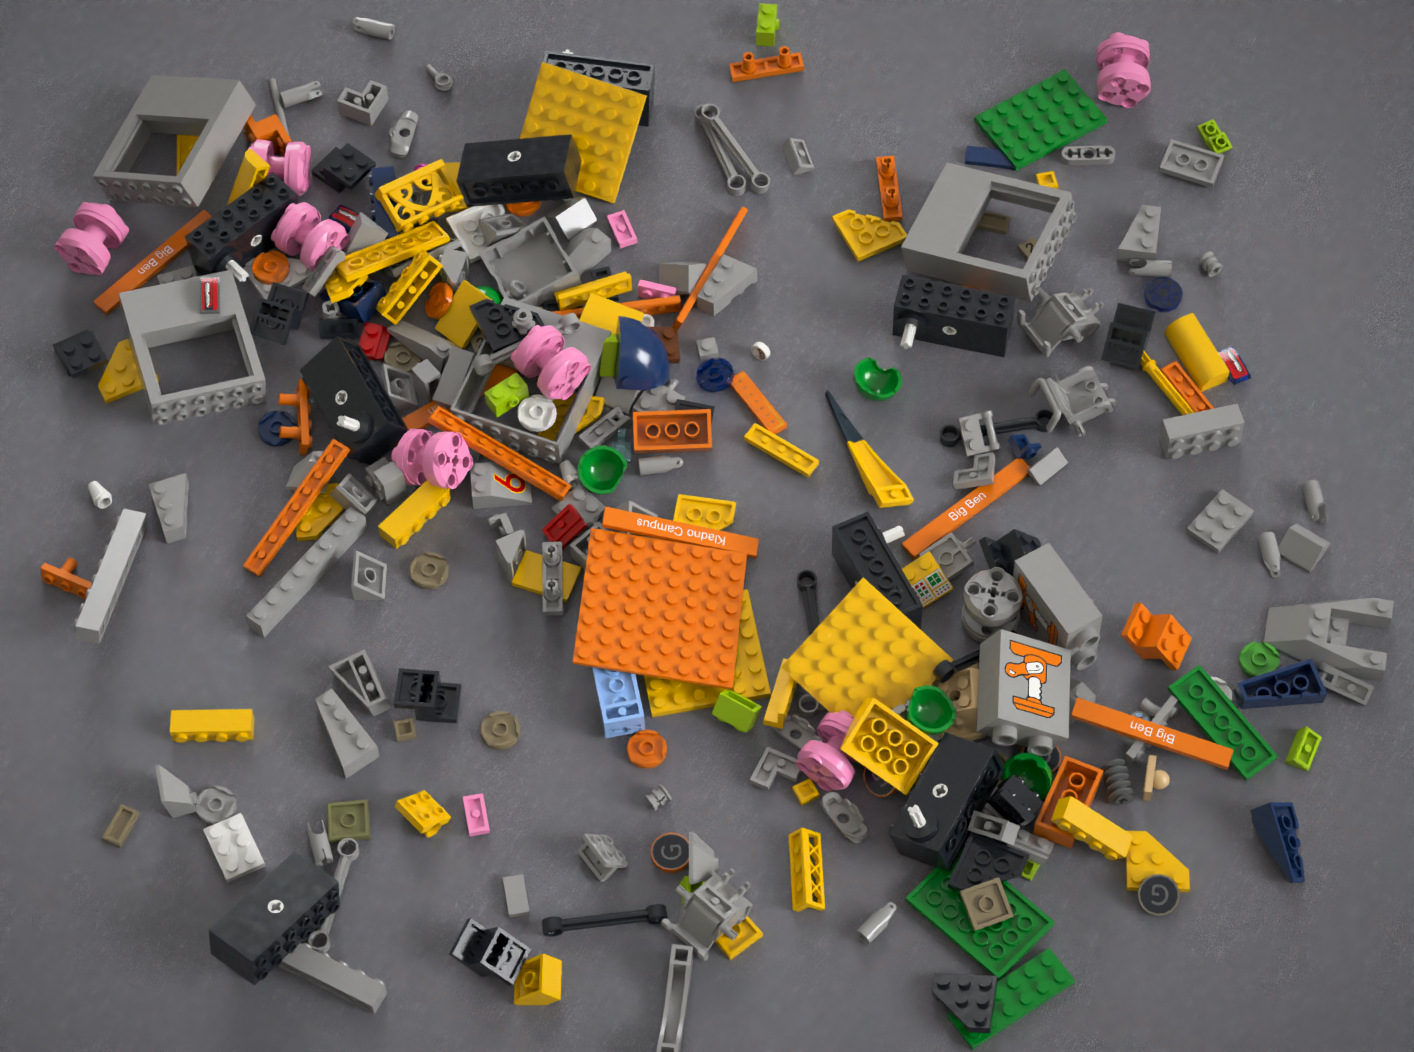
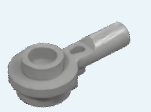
[425,64,453,91]

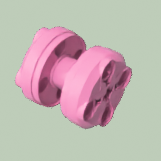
[1096,32,1151,108]
[248,139,311,196]
[54,202,129,275]
[271,202,350,272]
[510,325,591,400]
[392,429,473,489]
[795,711,857,792]

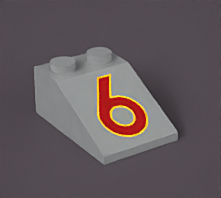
[470,462,532,509]

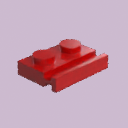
[359,322,392,362]
[542,504,588,550]

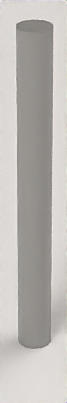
[269,78,290,137]

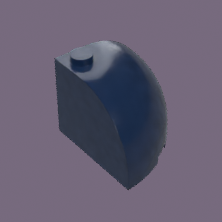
[614,316,670,390]

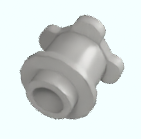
[402,187,424,206]
[512,309,535,335]

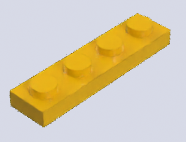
[744,423,819,478]

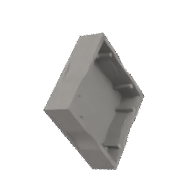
[479,217,582,306]

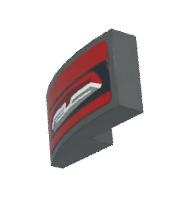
[200,277,220,314]

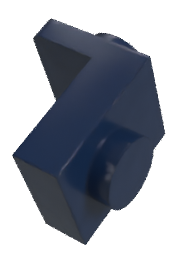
[1007,434,1042,459]

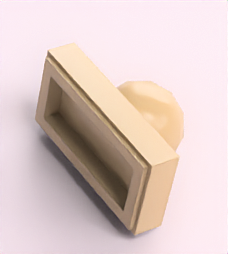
[1142,755,1170,801]

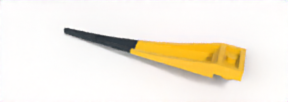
[825,390,914,508]

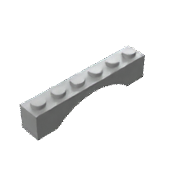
[656,944,694,1052]

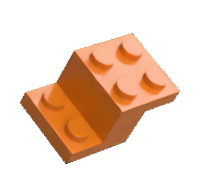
[243,114,292,157]
[1121,603,1192,671]

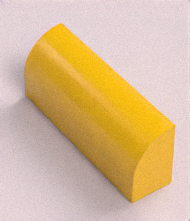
[226,149,270,206]
[1164,313,1229,392]

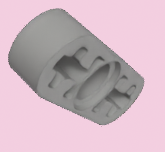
[1061,146,1115,166]

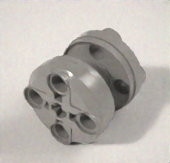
[962,567,1022,644]

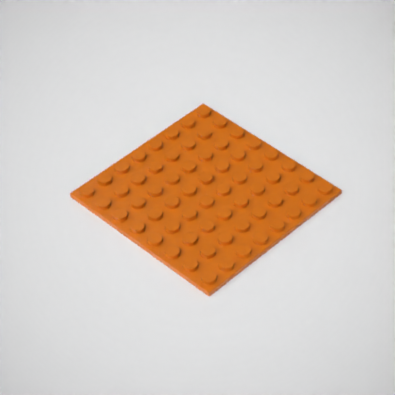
[572,528,747,690]

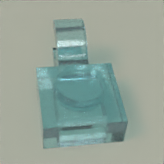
[611,428,631,463]

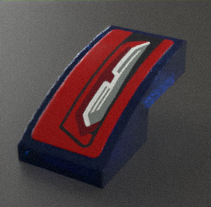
[329,204,359,233]
[1218,347,1251,385]

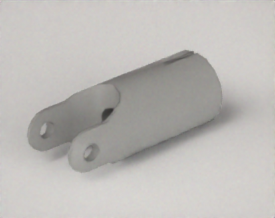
[352,17,395,40]
[279,81,322,108]
[1128,259,1172,277]
[638,455,683,476]
[1302,480,1328,525]
[1257,532,1281,578]
[306,820,334,867]
[856,902,896,945]

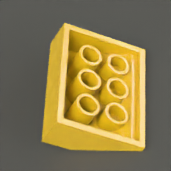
[840,698,939,795]

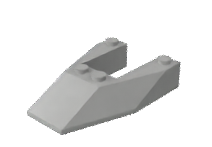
[1264,598,1394,682]

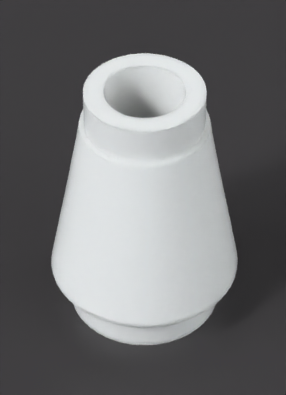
[560,460,582,489]
[88,481,112,509]

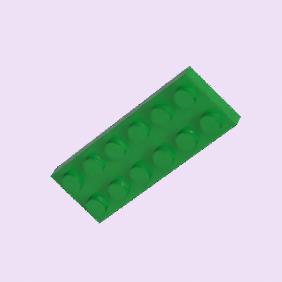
[1167,664,1278,782]
[947,948,1075,1050]

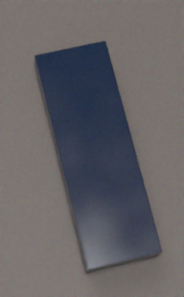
[965,145,1014,170]

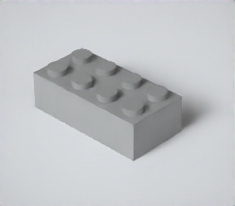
[1159,404,1245,459]

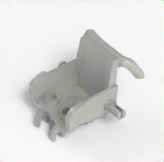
[1017,287,1104,358]
[1028,366,1116,437]
[661,868,753,961]

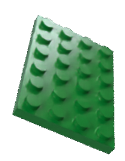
[974,69,1107,171]
[905,845,1055,981]

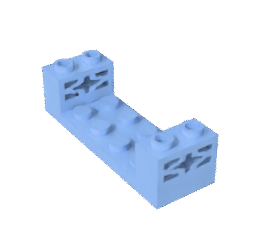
[592,667,645,738]

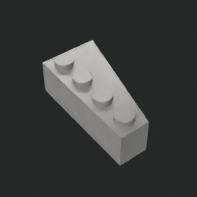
[315,688,379,779]

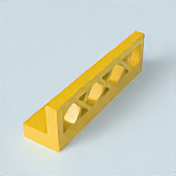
[554,271,632,311]
[763,658,798,729]
[788,827,825,912]

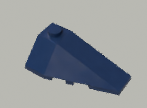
[1250,802,1305,883]

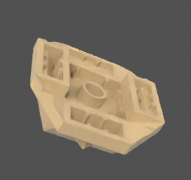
[930,663,986,741]

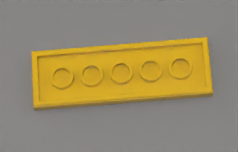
[335,221,450,282]

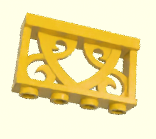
[374,159,464,232]

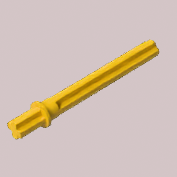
[1140,351,1195,415]

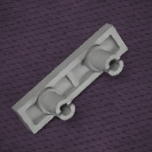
[542,542,563,616]
[1116,695,1179,767]

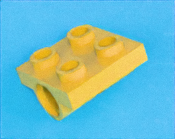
[394,790,451,837]

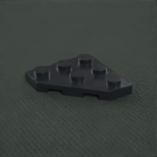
[469,299,545,354]
[948,832,1029,892]
[932,973,998,1033]

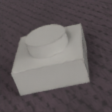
[696,337,719,360]

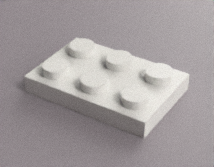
[203,813,265,883]

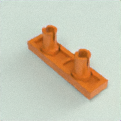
[729,46,804,82]
[876,156,903,222]
[278,379,312,455]
[40,558,92,599]

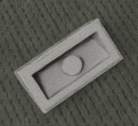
[782,138,815,175]

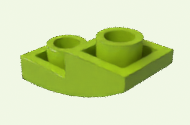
[1196,119,1233,154]

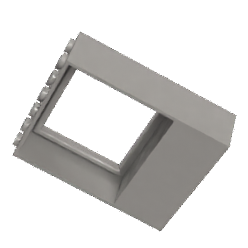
[93,75,256,207]
[901,163,1076,302]
[119,270,266,426]
[450,297,612,464]

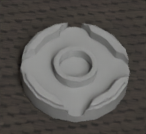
[195,786,237,825]

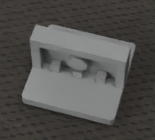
[577,834,628,882]

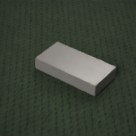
[1027,447,1068,486]
[503,874,530,918]

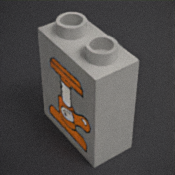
[1013,543,1102,670]
[977,629,1071,756]

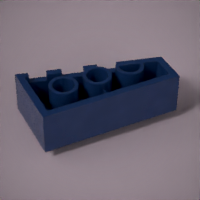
[368,166,400,240]
[1233,658,1327,709]

